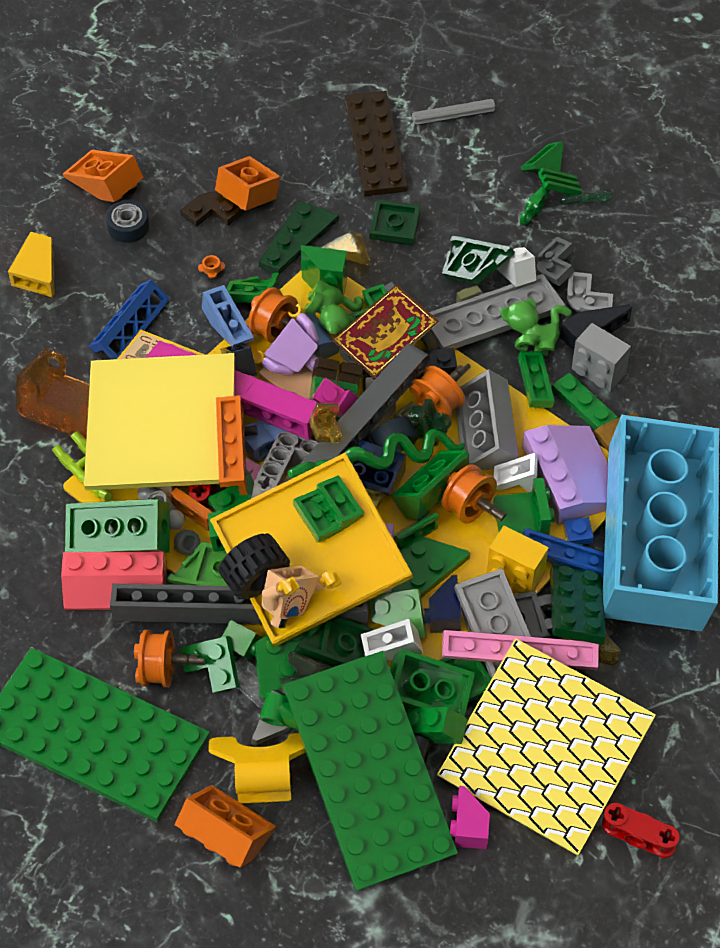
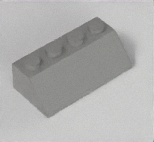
[456,369,519,470]

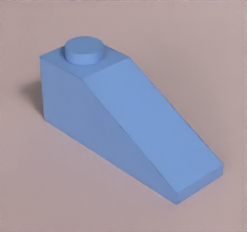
[202,285,254,347]

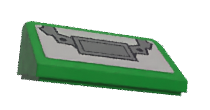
[394,512,439,551]

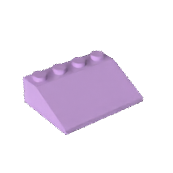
[522,425,608,525]

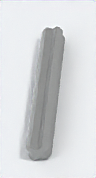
[412,99,495,125]

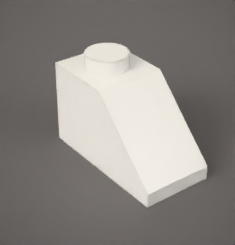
[497,247,536,287]
[361,619,423,661]

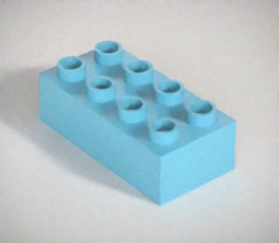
[603,415,719,631]

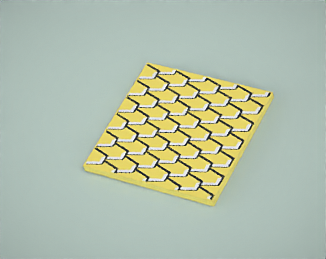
[437,638,656,856]

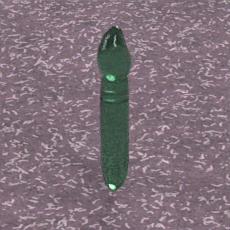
[559,191,613,204]

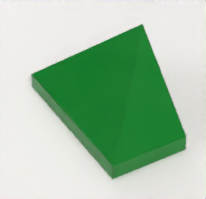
[520,141,563,173]

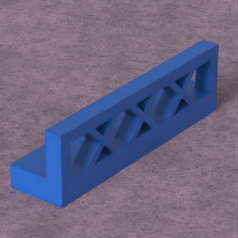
[88,279,170,360]

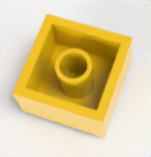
[487,526,549,593]

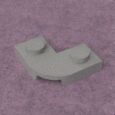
[567,272,613,312]

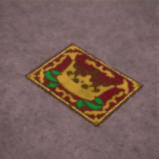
[332,284,440,378]

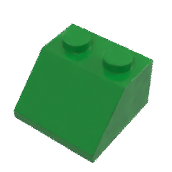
[301,245,347,296]

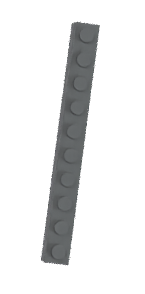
[110,583,368,627]

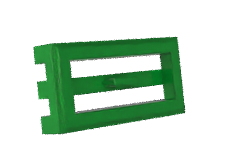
[538,167,583,197]

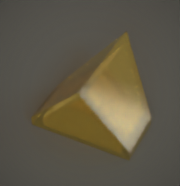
[322,232,370,265]

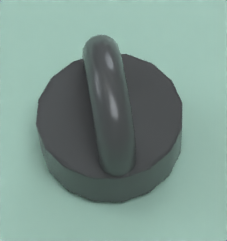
[174,529,200,555]

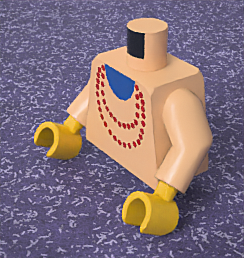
[262,565,342,628]

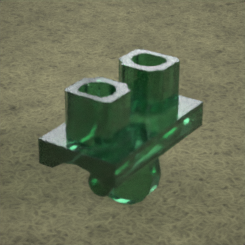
[409,399,452,446]

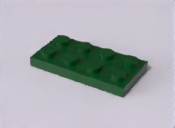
[550,564,606,645]

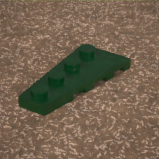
[258,200,339,274]

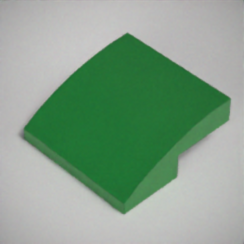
[293,475,364,542]

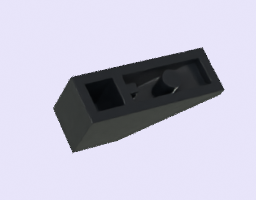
[560,304,632,351]

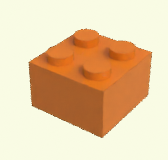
[215,156,281,211]

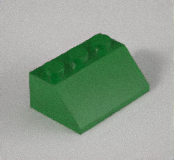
[391,450,469,520]

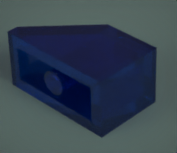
[424,575,462,633]

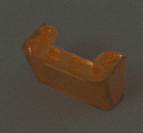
[16,348,90,439]

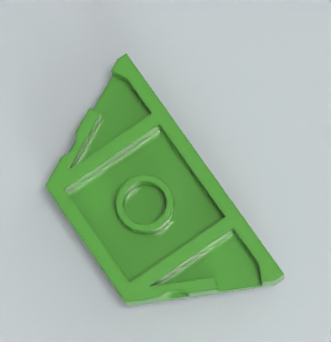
[167,542,228,586]

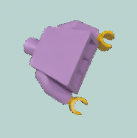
[254,304,319,375]

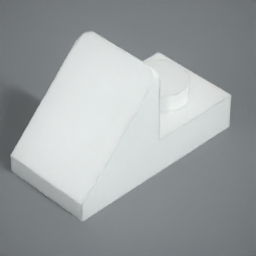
[494,453,538,492]

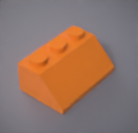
[175,785,277,868]

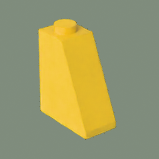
[8,232,54,297]

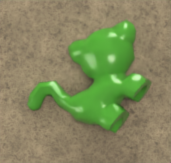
[304,280,363,335]
[500,298,572,357]

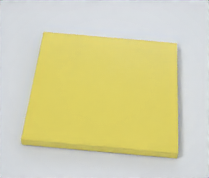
[84,353,235,490]

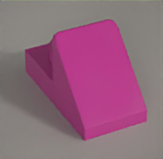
[311,378,358,418]

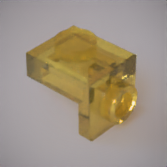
[308,403,342,442]

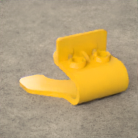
[209,733,305,803]

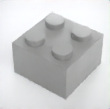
[572,323,631,392]

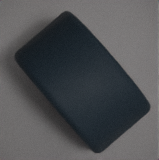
[371,416,418,452]

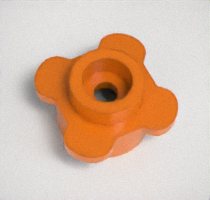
[198,255,225,279]

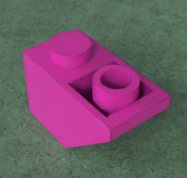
[450,786,490,849]

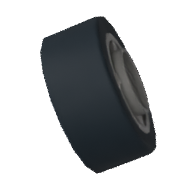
[106,200,149,243]

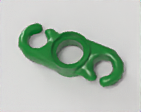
[520,186,550,226]

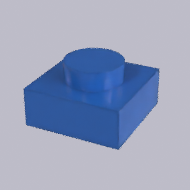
[564,517,594,545]

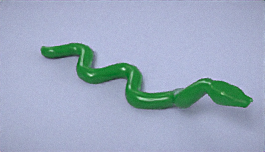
[288,428,465,478]

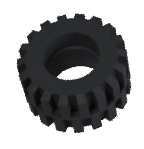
[218,533,290,600]

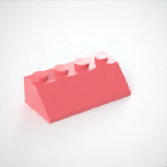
[61,552,167,610]

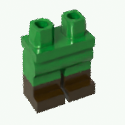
[310,357,364,425]

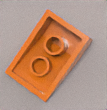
[63,150,144,202]

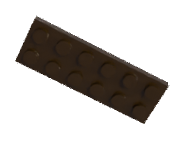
[344,91,408,197]

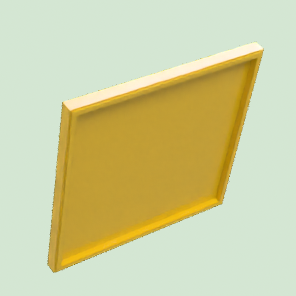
[210,452,413,647]

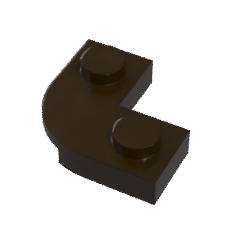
[180,192,243,227]

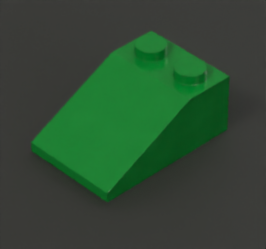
[390,648,475,717]

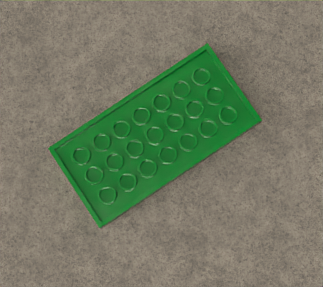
[0,648,210,823]
[282,650,458,891]

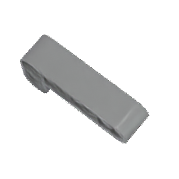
[251,432,318,499]

